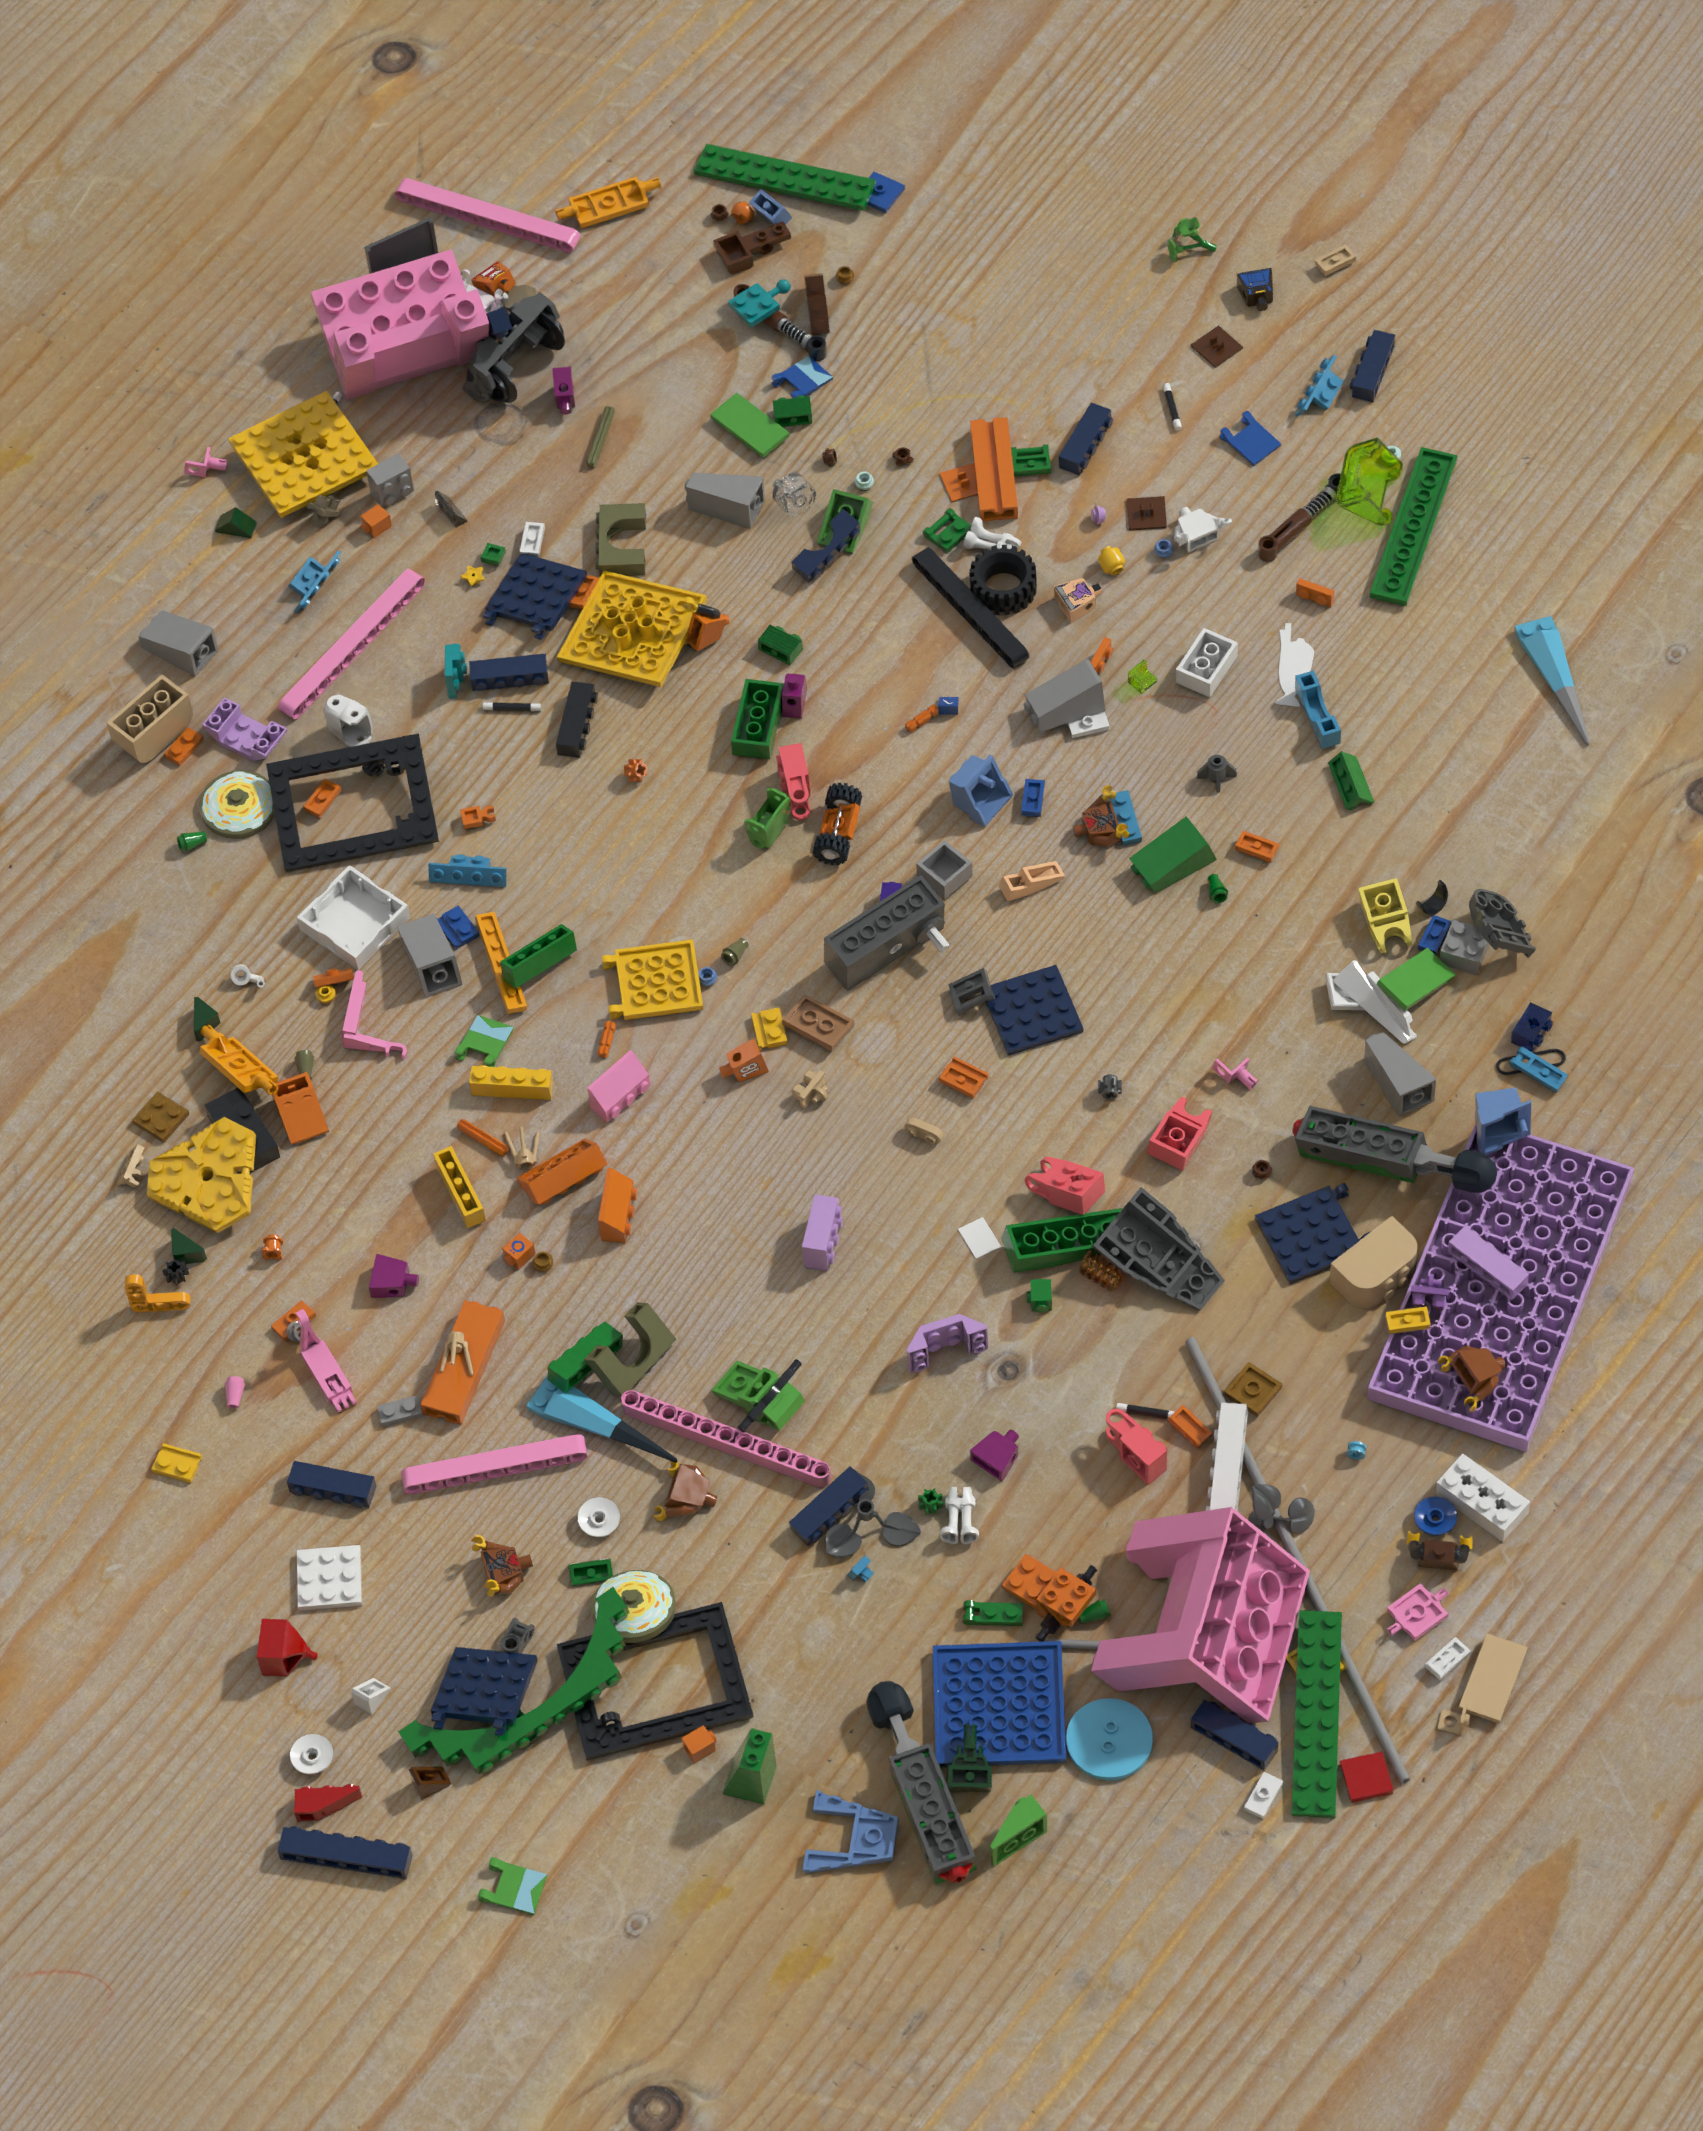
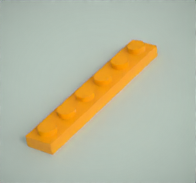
[475,912,527,1014]

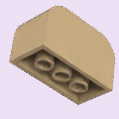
[106,674,193,763]
[1330,1216,1417,1309]

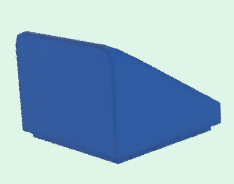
[938,697,959,714]

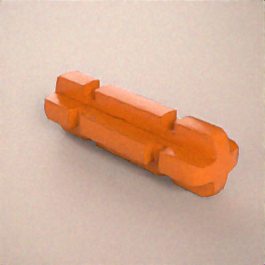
[905,705,939,733]
[597,1021,616,1058]

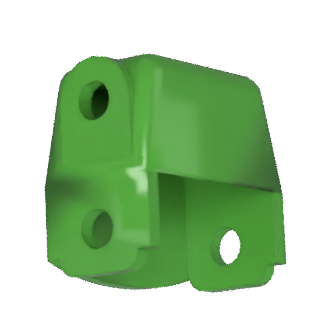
[744,788,791,849]

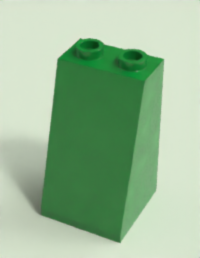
[1129,816,1217,894]
[723,1728,777,1804]

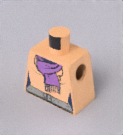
[1054,578,1102,623]

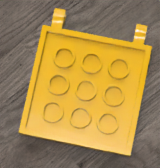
[601,939,704,1020]

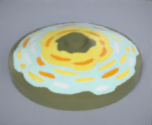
[199,770,275,839]
[591,1570,676,1643]

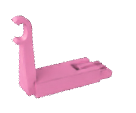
[342,970,407,1060]
[296,1309,357,1413]

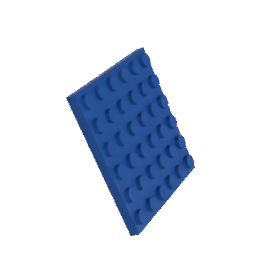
[933,1641,1066,1767]

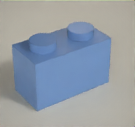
[749,189,792,225]

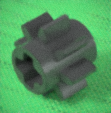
[1098,1074,1122,1099]

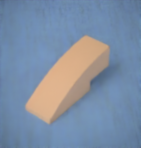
[999,861,1065,901]

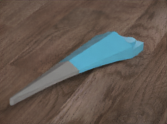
[1514,616,1589,746]

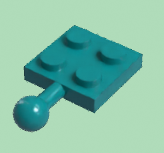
[728,279,791,328]

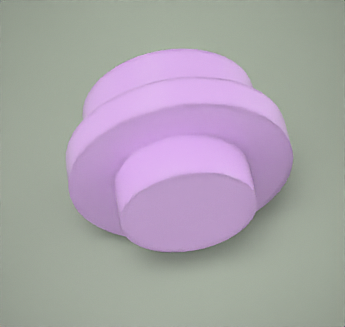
[1091,506,1106,525]

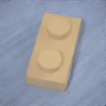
[1315,245,1356,276]

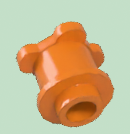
[261,1234,283,1260]

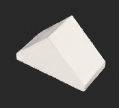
[351,1678,391,1715]

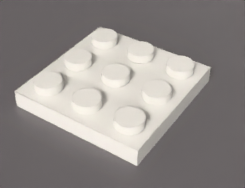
[297,1545,362,1611]

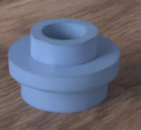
[1154,539,1173,558]
[698,967,717,986]

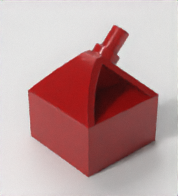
[257,1619,318,1677]

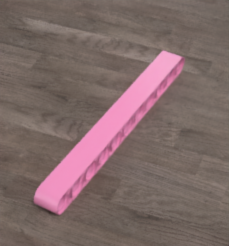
[394,178,581,253]
[278,569,425,719]
[621,1390,831,1488]

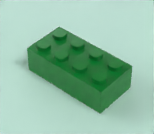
[731,679,784,759]

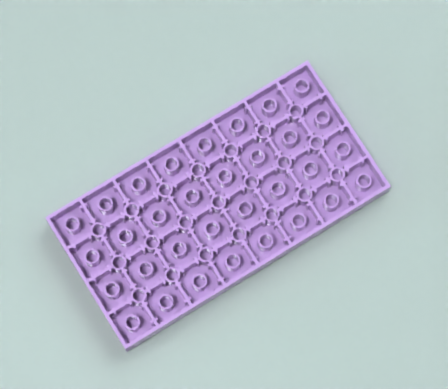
[1367,1124,1634,1452]

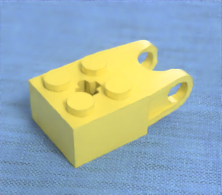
[1358,878,1412,954]

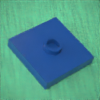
[867,171,905,213]

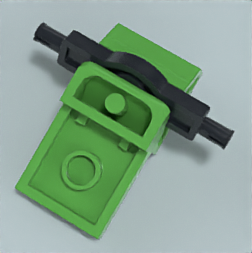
[712,1359,805,1432]

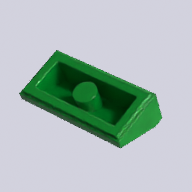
[569,1558,613,1586]

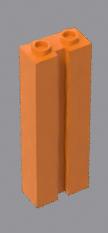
[970,417,1018,521]
[420,1300,505,1425]

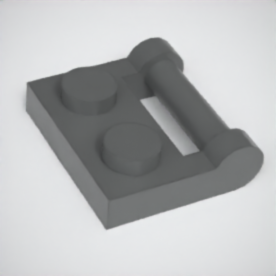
[948,968,995,1016]

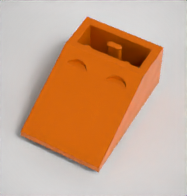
[272,1072,329,1145]

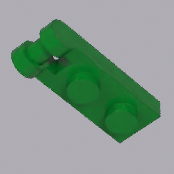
[963,1600,1023,1626]

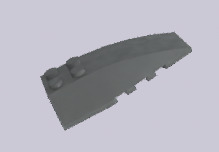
[1092,1187,1225,1311]

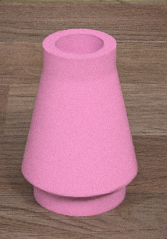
[224,1376,245,1408]

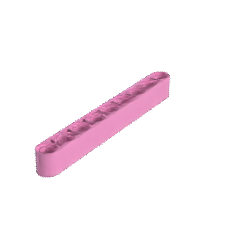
[401,1434,588,1494]

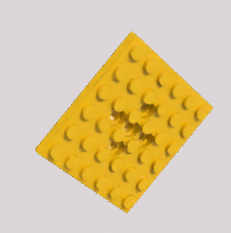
[228,390,378,518]
[557,571,708,687]

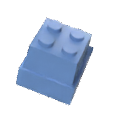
[949,755,1013,827]
[1475,1088,1531,1155]

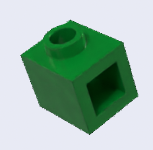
[1027,1279,1052,1313]

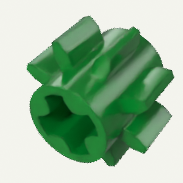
[918,1488,943,1515]

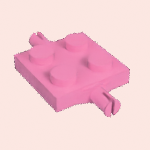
[1387,1583,1449,1641]

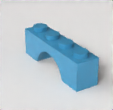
[1295,670,1341,749]

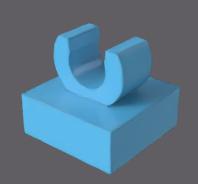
[847,1555,874,1582]

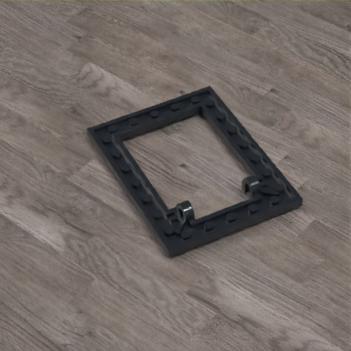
[266,733,439,872]
[557,1602,754,1761]

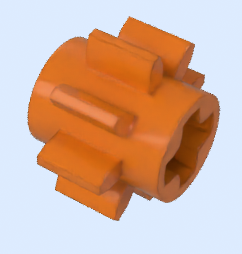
[623,759,647,782]

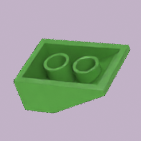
[817,489,873,553]
[990,1795,1047,1867]

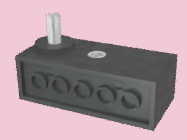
[824,875,950,991]

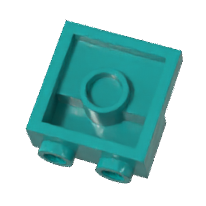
[445,643,468,698]

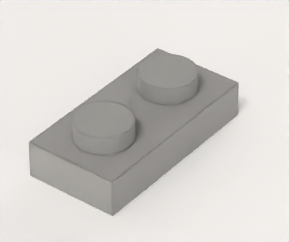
[377,1395,423,1427]

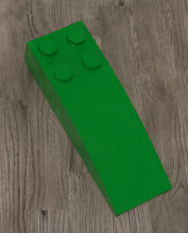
[1001,1208,1122,1273]

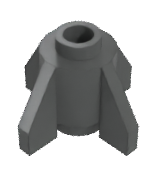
[1197,755,1237,792]

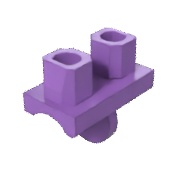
[1411,1274,1449,1309]

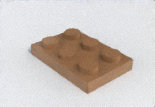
[782,994,855,1051]

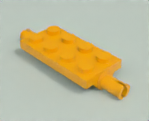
[555,176,662,229]
[199,1025,279,1095]

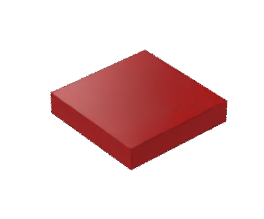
[1340,1751,1393,1803]

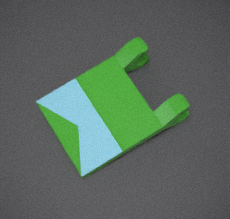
[455,1015,514,1067]
[478,1857,547,1915]

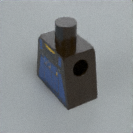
[1237,268,1273,311]

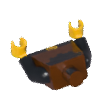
[1406,1531,1472,1570]

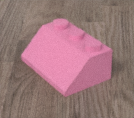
[587,1050,650,1123]

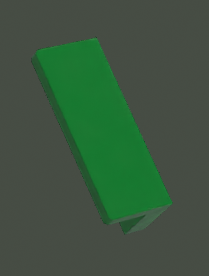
[1328,751,1374,810]

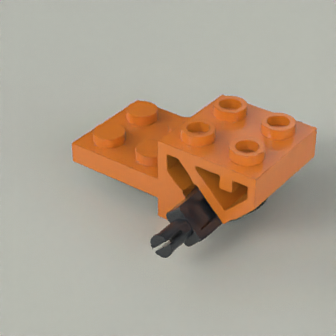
[1002,1554,1097,1642]

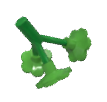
[1167,217,1217,262]

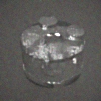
[772,471,816,517]

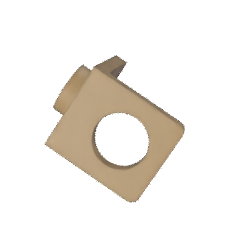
[1438,1704,1470,1736]

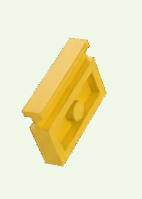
[751,1008,788,1050]
[152,1443,202,1483]

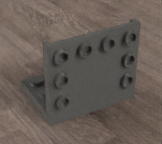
[364,217,438,274]

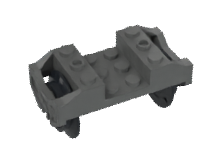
[462,292,565,403]

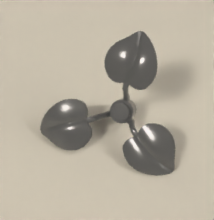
[826,1469,921,1557]
[1248,1484,1315,1547]

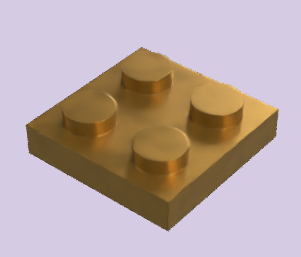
[132,1091,189,1143]
[1224,1362,1282,1417]

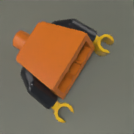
[683,597,730,651]

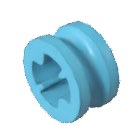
[1346,1441,1366,1460]

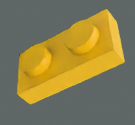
[1385,1306,1431,1334]

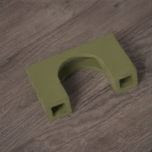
[595,503,646,576]
[584,1302,676,1397]

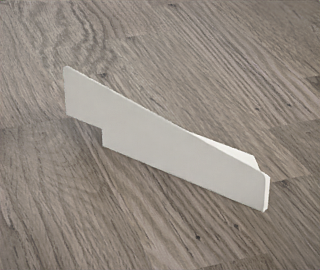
[1333,960,1417,1044]

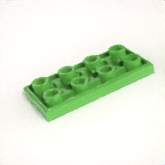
[710,393,790,458]
[1377,948,1456,1011]

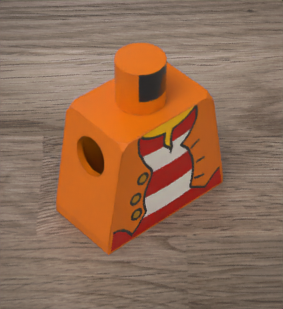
[471,261,516,297]

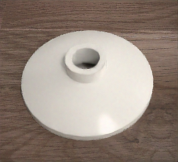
[578,1497,620,1537]
[290,1734,333,1775]

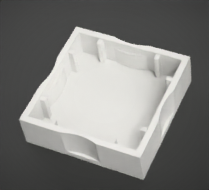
[297,865,411,970]

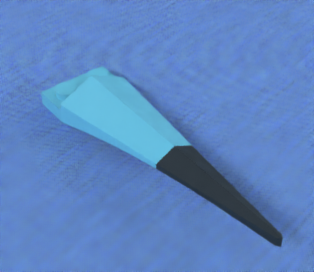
[526,1376,677,1463]

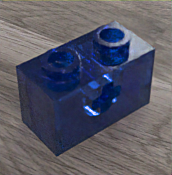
[1511,1002,1553,1052]

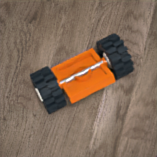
[813,783,862,865]

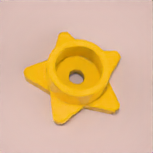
[461,566,485,586]

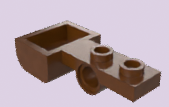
[713,221,791,274]

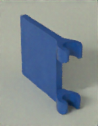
[1219,411,1281,466]

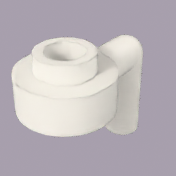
[230,964,265,988]

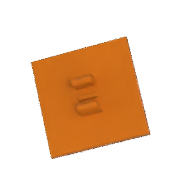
[939,463,977,502]

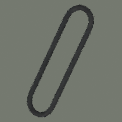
[1496,1049,1566,1075]

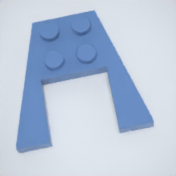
[803,1790,899,1873]

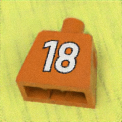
[719,1038,769,1082]

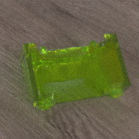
[1336,437,1403,526]

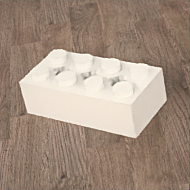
[1436,1454,1530,1542]

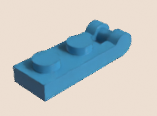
[1509,1047,1568,1093]

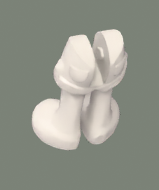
[964,517,1022,551]
[939,1487,979,1544]

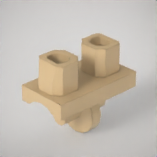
[792,1070,828,1109]

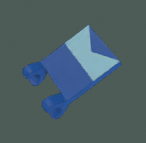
[771,356,833,398]

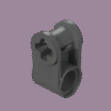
[501,1618,535,1654]

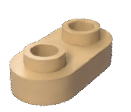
[904,1117,944,1144]

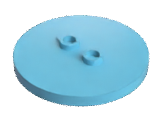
[1066,1698,1153,1781]

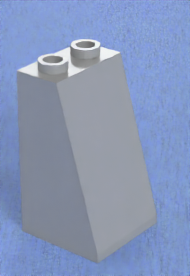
[684,473,765,529]
[138,610,219,677]
[1024,659,1106,732]
[397,914,462,998]
[1364,1032,1436,1117]

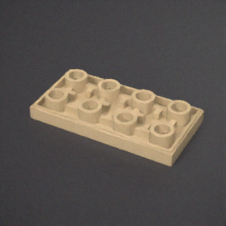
[1458,1633,1528,1724]

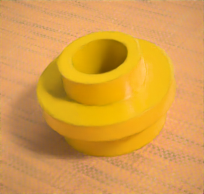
[316,985,336,1004]

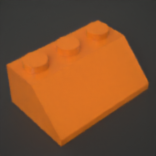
[598,1168,638,1243]

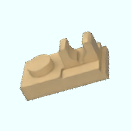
[117,1144,144,1188]

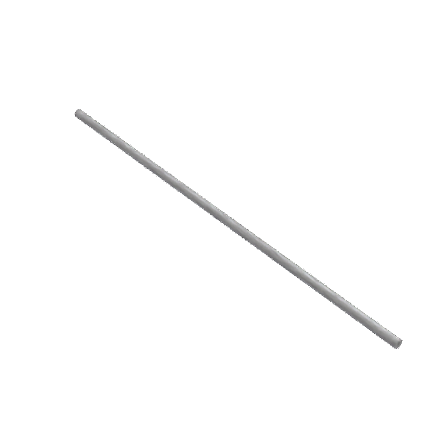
[1186,1337,1410,1784]

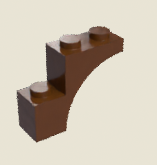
[804,273,830,335]

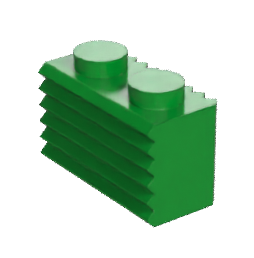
[773,395,813,427]
[758,624,803,666]

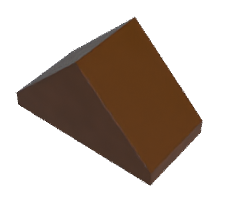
[409,1766,451,1800]

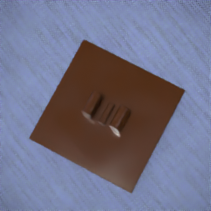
[1191,325,1243,368]
[1127,496,1167,530]

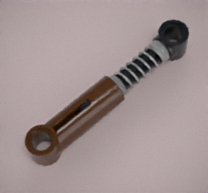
[733,284,827,361]
[1258,473,1347,562]

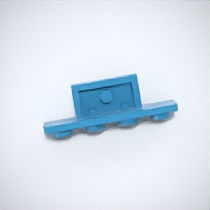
[1295,355,1344,416]
[289,550,341,613]
[428,854,507,887]

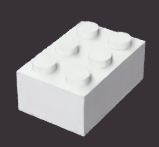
[1176,628,1238,698]

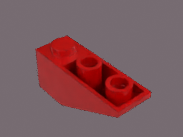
[294,1784,362,1822]

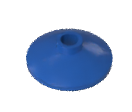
[1414,1497,1457,1536]

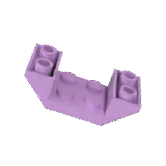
[202,697,288,761]
[907,1314,988,1373]

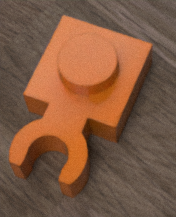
[460,806,496,829]

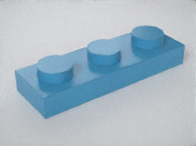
[1110,790,1142,846]

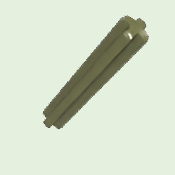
[586,406,615,468]

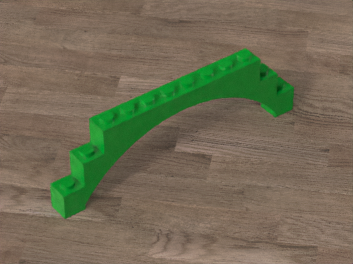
[398,1587,630,1774]

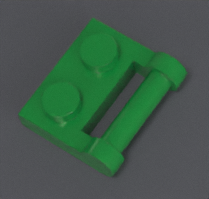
[1011,444,1051,476]
[922,508,972,553]

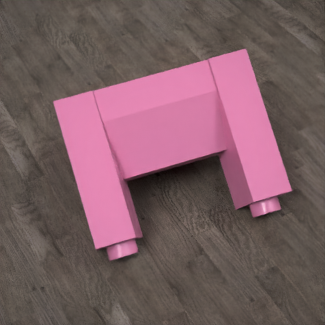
[311,249,489,400]
[1091,1507,1310,1723]

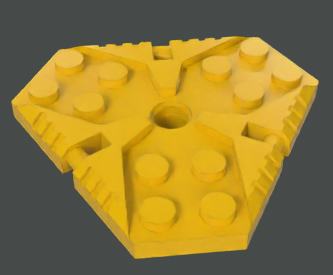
[147,1117,256,1233]

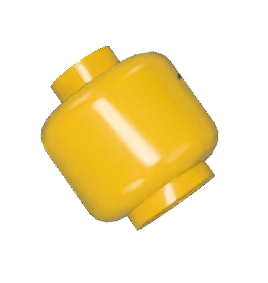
[1098,546,1126,576]

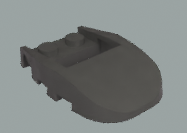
[1469,889,1536,958]

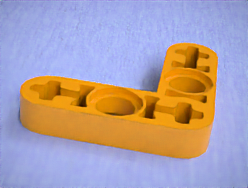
[125,1274,190,1312]

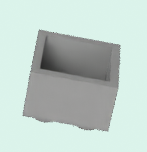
[366,453,414,508]
[916,840,973,899]
[1440,919,1490,975]

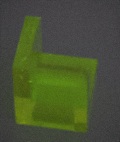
[1128,659,1157,694]

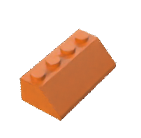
[516,1138,608,1205]

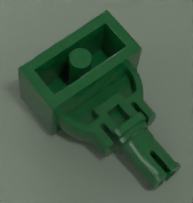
[947,1724,992,1792]

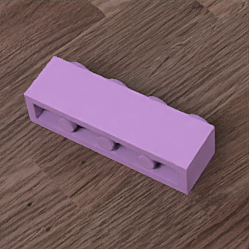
[1448,1226,1529,1301]

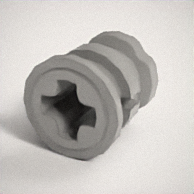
[286,1321,301,1342]

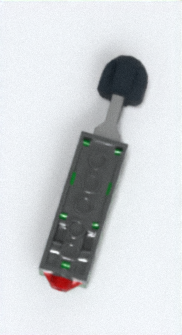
[1292,1105,1497,1193]
[866,1681,976,1885]

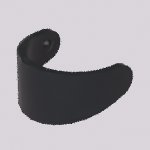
[1416,880,1448,915]

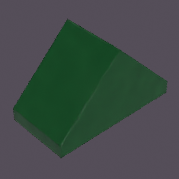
[215,507,257,538]
[194,997,220,1041]
[171,1228,207,1264]

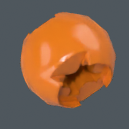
[731,201,754,224]

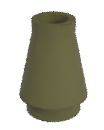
[721,938,749,966]
[294,1050,314,1080]

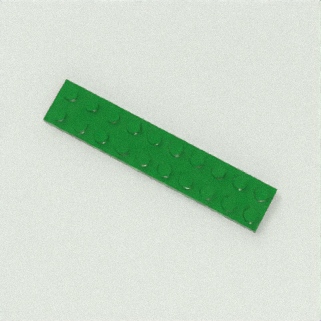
[694,144,876,211]
[1370,447,1458,606]
[1292,1610,1342,1818]

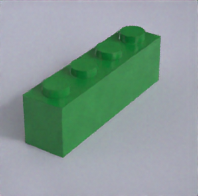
[500,924,577,988]
[547,1321,623,1393]

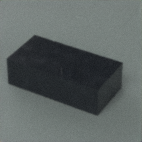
[204,1088,280,1173]

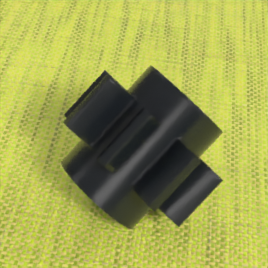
[362,761,386,777]
[162,1259,189,1286]

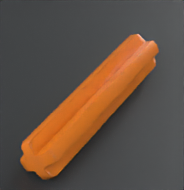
[457,1119,509,1156]

